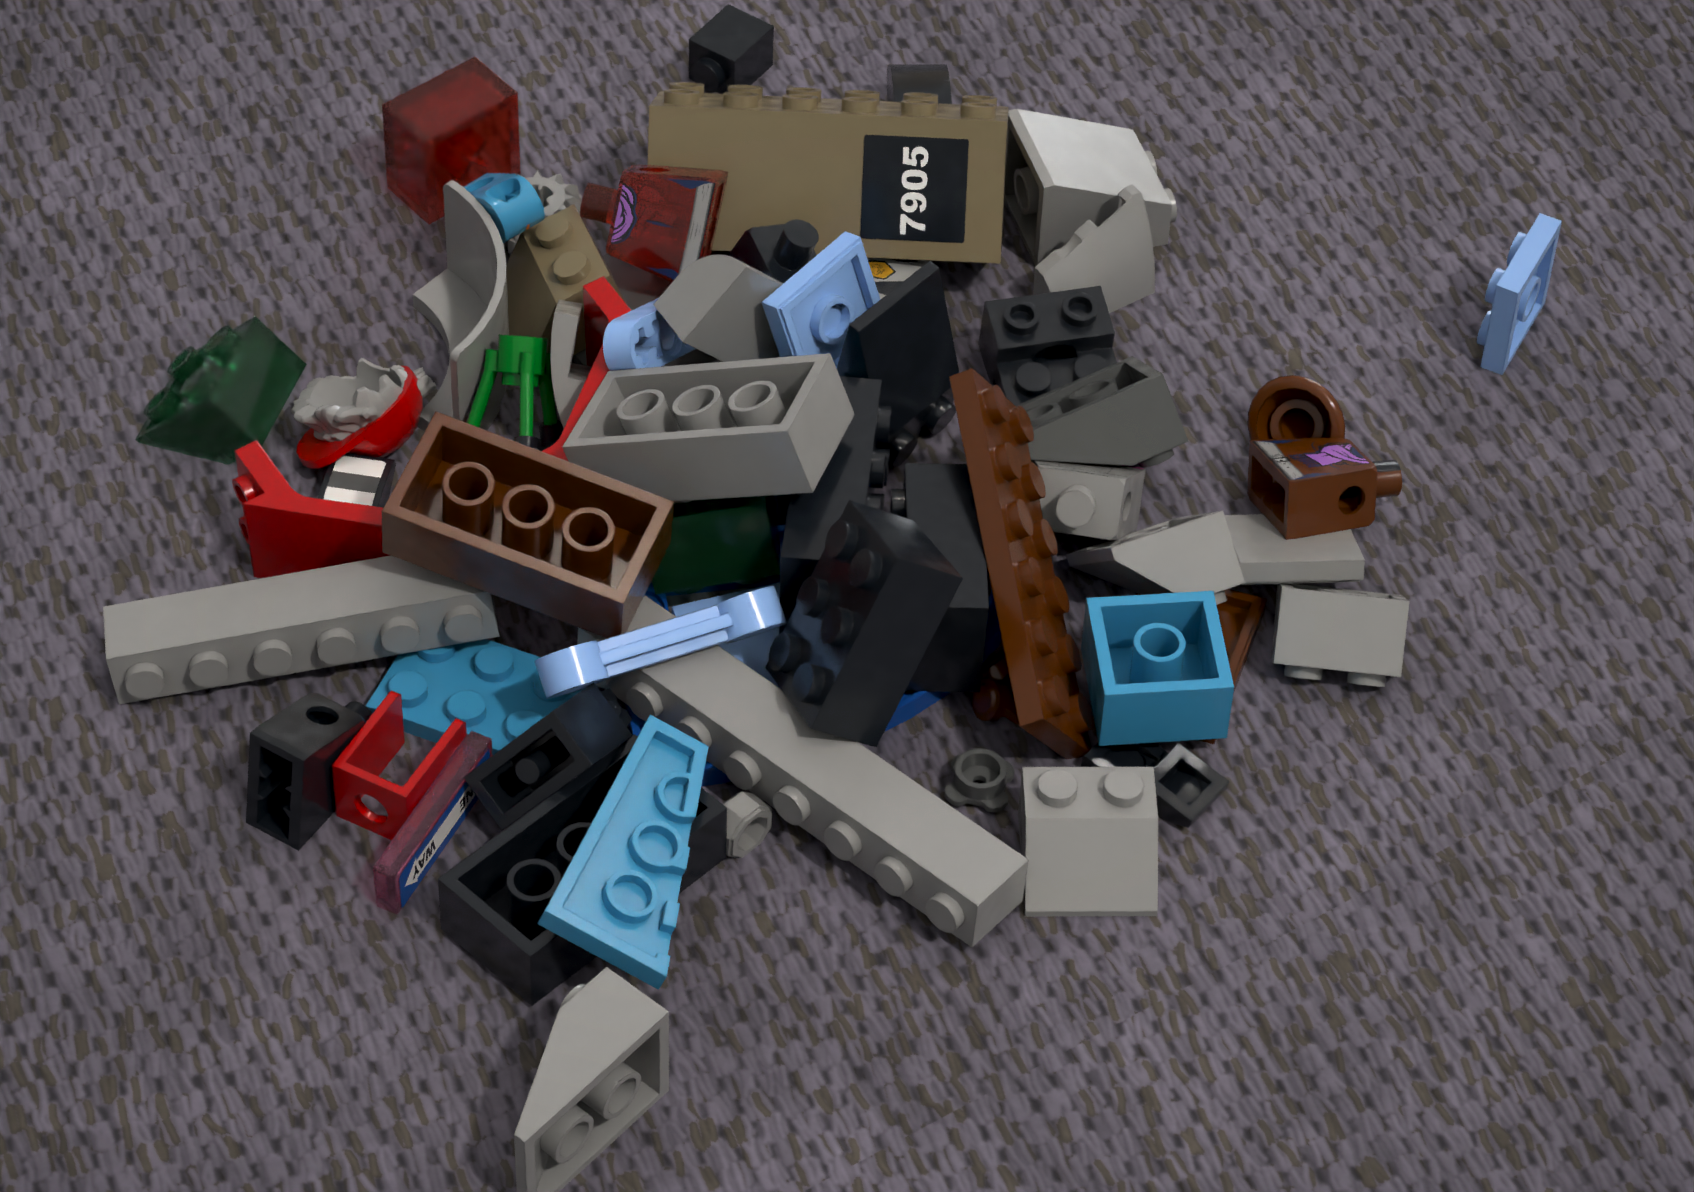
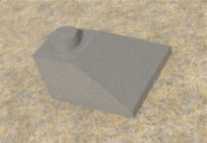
[1066,510,1245,605]

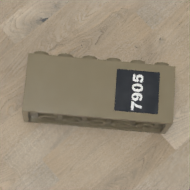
[645,82,1009,264]

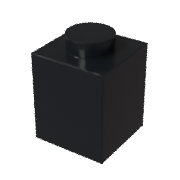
[689,4,774,94]

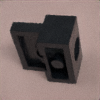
[978,286,1117,406]

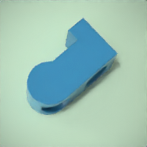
[463,173,545,243]

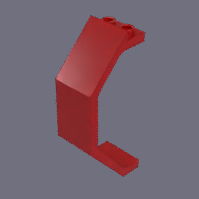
[232,276,631,578]

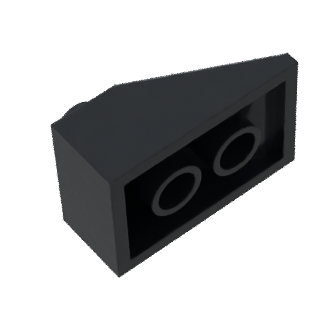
[837,261,959,467]

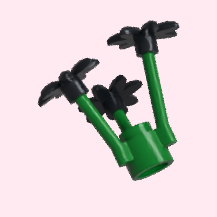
[467,334,564,451]

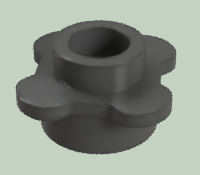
[944,748,1015,812]

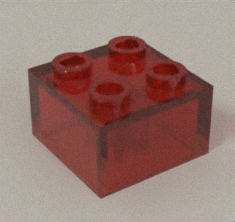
[382,57,521,224]

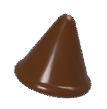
[1247,375,1345,440]

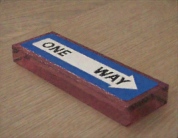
[373,731,493,915]

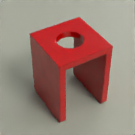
[332,691,469,848]

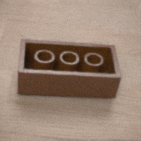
[382,411,674,638]

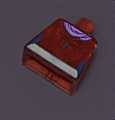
[580,164,728,282]

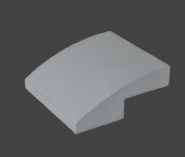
[550,299,592,428]

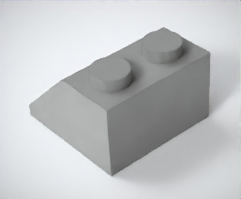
[1272,583,1410,687]
[1018,767,1158,917]

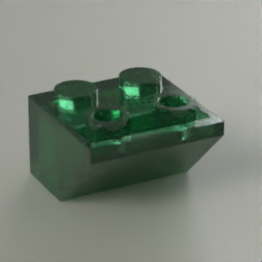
[135,316,307,465]

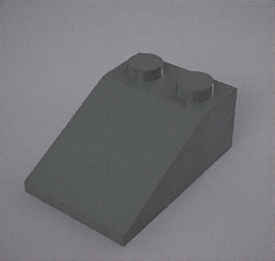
[1016,356,1189,467]

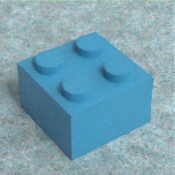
[1081,591,1234,746]

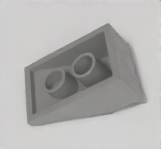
[514,967,669,1192]

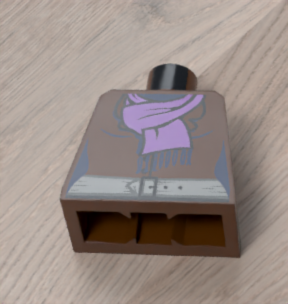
[1247,438,1402,540]

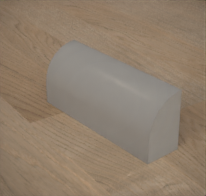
[653,254,783,362]

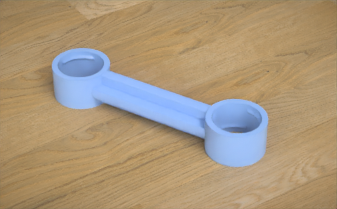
[534,586,787,699]

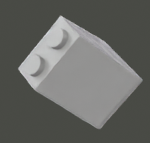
[1004,109,1177,267]

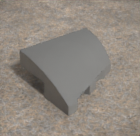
[1033,184,1155,313]

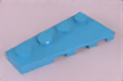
[537,714,709,990]

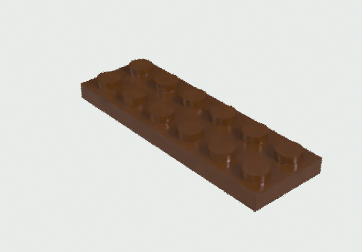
[949,368,1094,759]

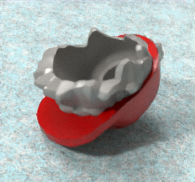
[291,358,436,469]

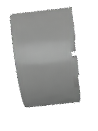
[413,180,509,432]

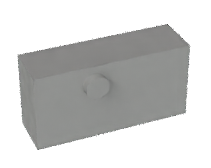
[562,353,855,504]

